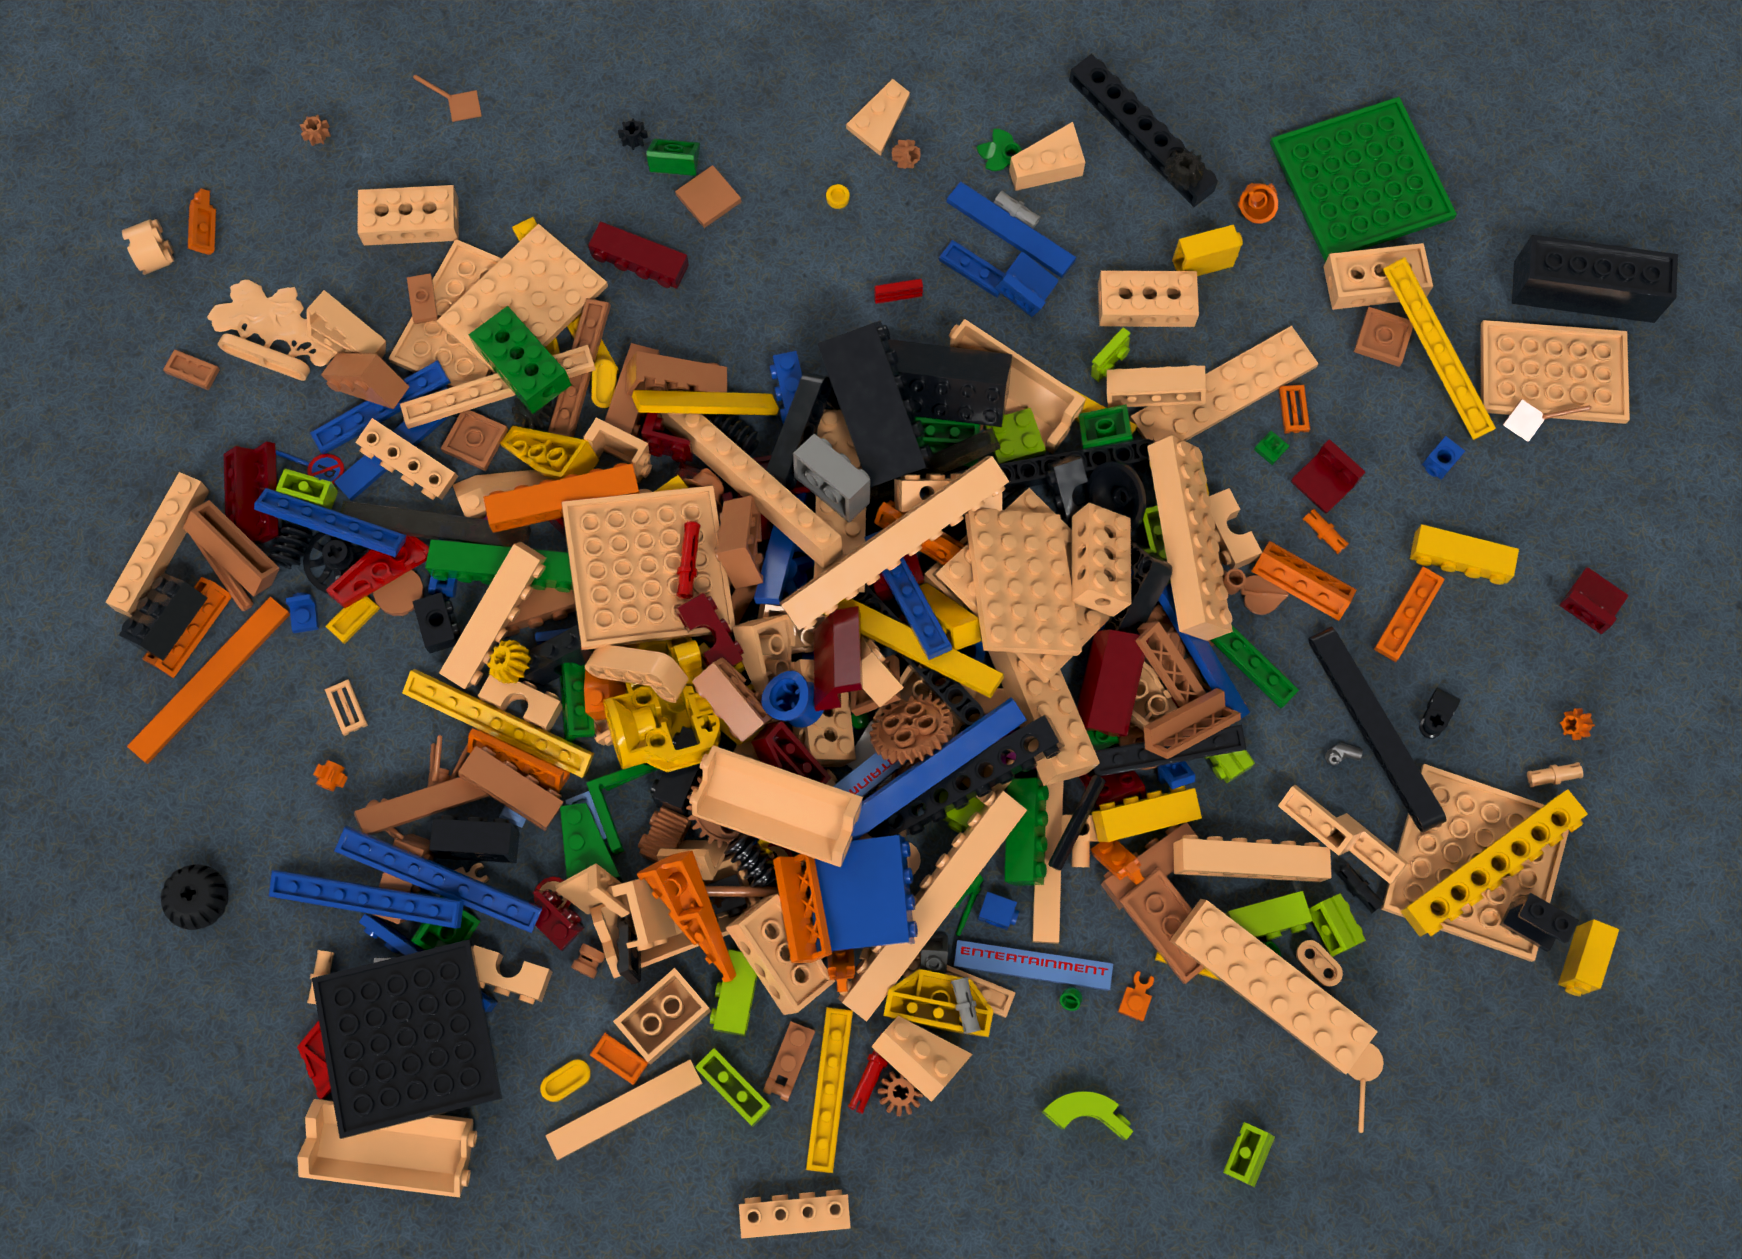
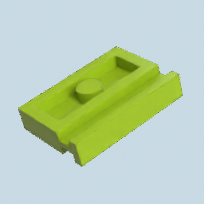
[1091,327,1130,382]

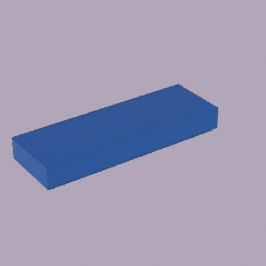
[939,240,1005,298]

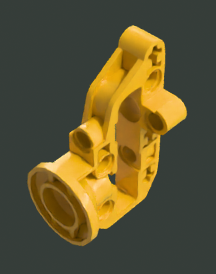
[603,637,721,772]

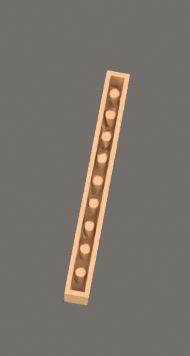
[661,413,843,569]
[779,456,1009,630]
[838,789,1027,1022]

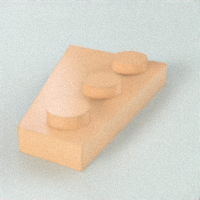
[846,79,910,156]

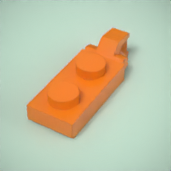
[188,188,216,255]
[1090,840,1145,885]
[827,949,855,992]

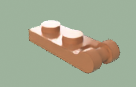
[763,1021,815,1102]

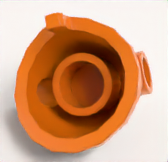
[1237,183,1278,224]

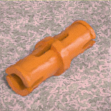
[1303,509,1349,555]

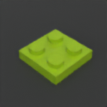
[984,408,1046,464]

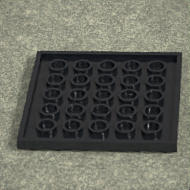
[312,939,502,1139]

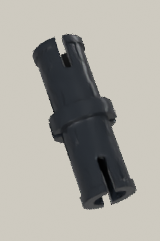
[1336,863,1384,914]

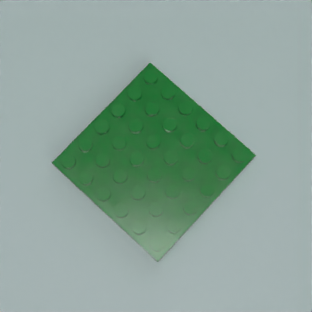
[1270,97,1457,262]

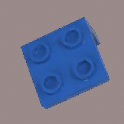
[995,252,1058,317]

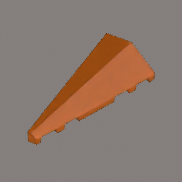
[637,850,736,982]

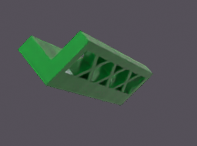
[559,663,595,742]

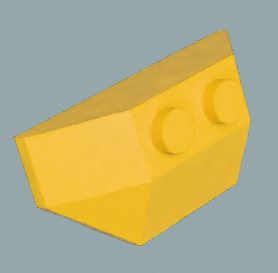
[883,969,994,1037]

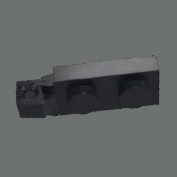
[617,911,641,985]

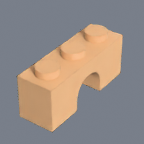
[1209,488,1262,569]
[478,675,562,732]
[473,945,552,1004]

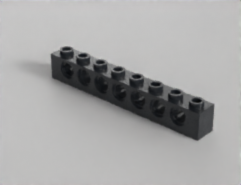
[1069,54,1218,207]
[871,715,1065,838]

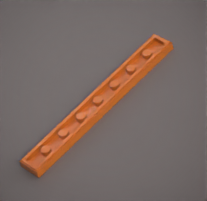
[127,597,290,764]

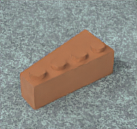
[626,351,727,395]

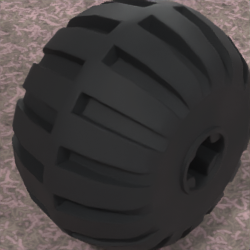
[160,864,229,930]

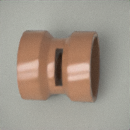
[571,943,605,979]

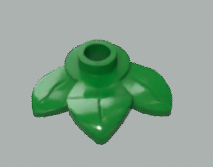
[977,129,1022,171]

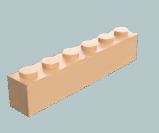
[106,472,210,617]
[439,542,546,689]
[1173,835,1331,882]

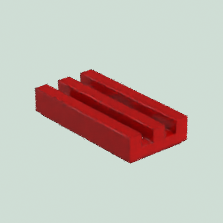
[874,279,923,304]

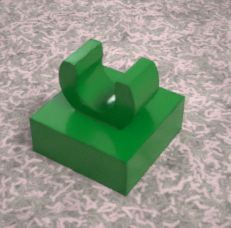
[1254,431,1289,465]

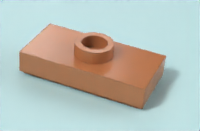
[407,273,438,324]
[163,349,220,390]

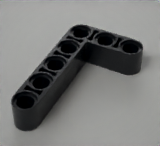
[766,372,841,491]
[1104,540,1172,635]

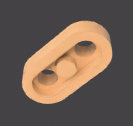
[1296,940,1343,987]

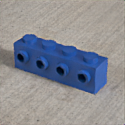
[769,351,816,434]

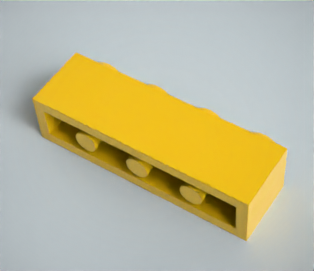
[1410,524,1519,585]
[919,583,982,651]
[1092,785,1202,842]

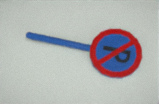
[276,450,345,485]

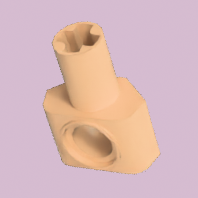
[1061,815,1098,867]

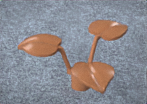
[1208,552,1289,647]

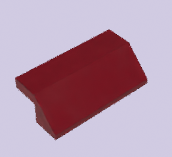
[224,441,278,544]
[814,606,863,711]
[1077,630,1149,737]

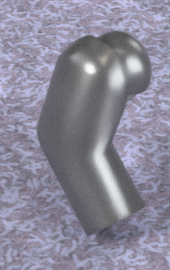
[1325,743,1363,765]

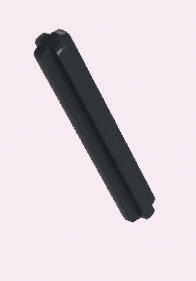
[1048,775,1106,871]

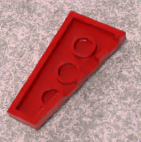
[326,524,429,608]

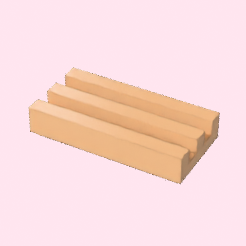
[325,679,368,736]

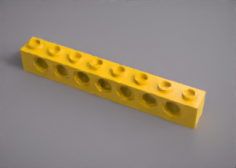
[1400,789,1588,937]

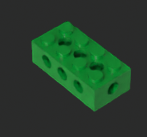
[468,306,572,414]

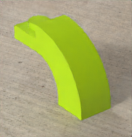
[1042,1092,1133,1141]

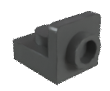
[920,934,948,974]

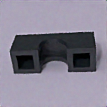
[1046,455,1089,529]
[524,625,594,686]

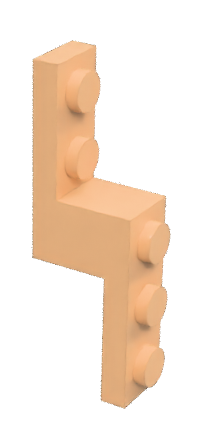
[1278,785,1408,884]

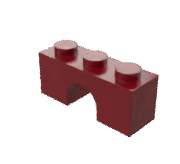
[675,593,744,667]

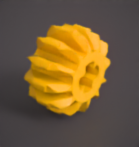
[487,640,531,684]

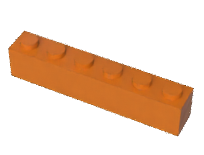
[483,463,640,533]

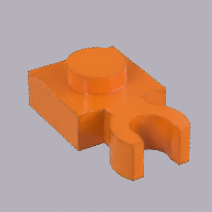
[1118,971,1154,1022]

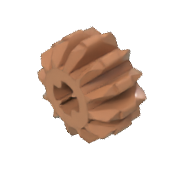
[878,1071,923,1117]

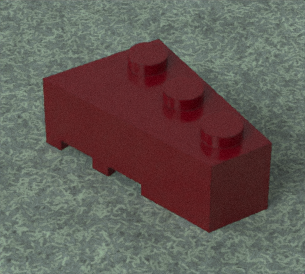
[751,720,832,784]

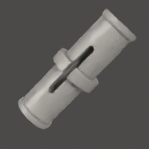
[994,190,1041,229]
[951,977,981,1034]

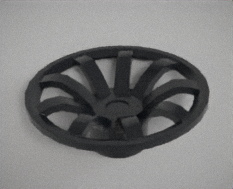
[303,532,371,594]

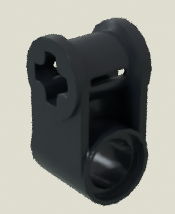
[1419,687,1461,739]

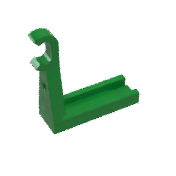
[586,764,659,855]

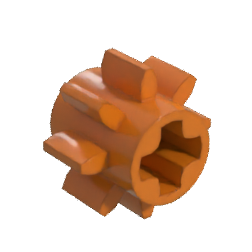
[1560,708,1595,740]
[313,760,348,792]

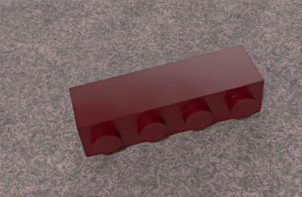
[588,221,689,289]

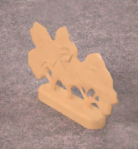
[207,279,336,381]

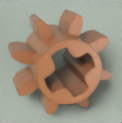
[300,115,331,146]
[892,140,920,169]

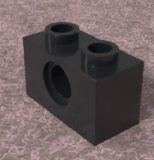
[412,592,461,653]

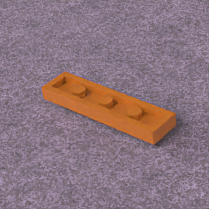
[1374,566,1445,662]

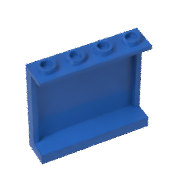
[810,835,918,953]

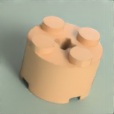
[122,219,174,275]

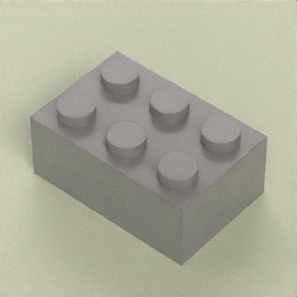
[793,434,870,522]

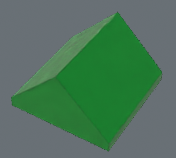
[647,139,700,176]
[1079,404,1133,449]
[411,896,481,950]

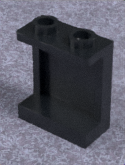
[1500,893,1579,952]

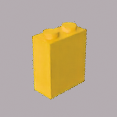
[1172,224,1243,276]
[1558,919,1619,996]

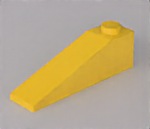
[500,426,599,479]

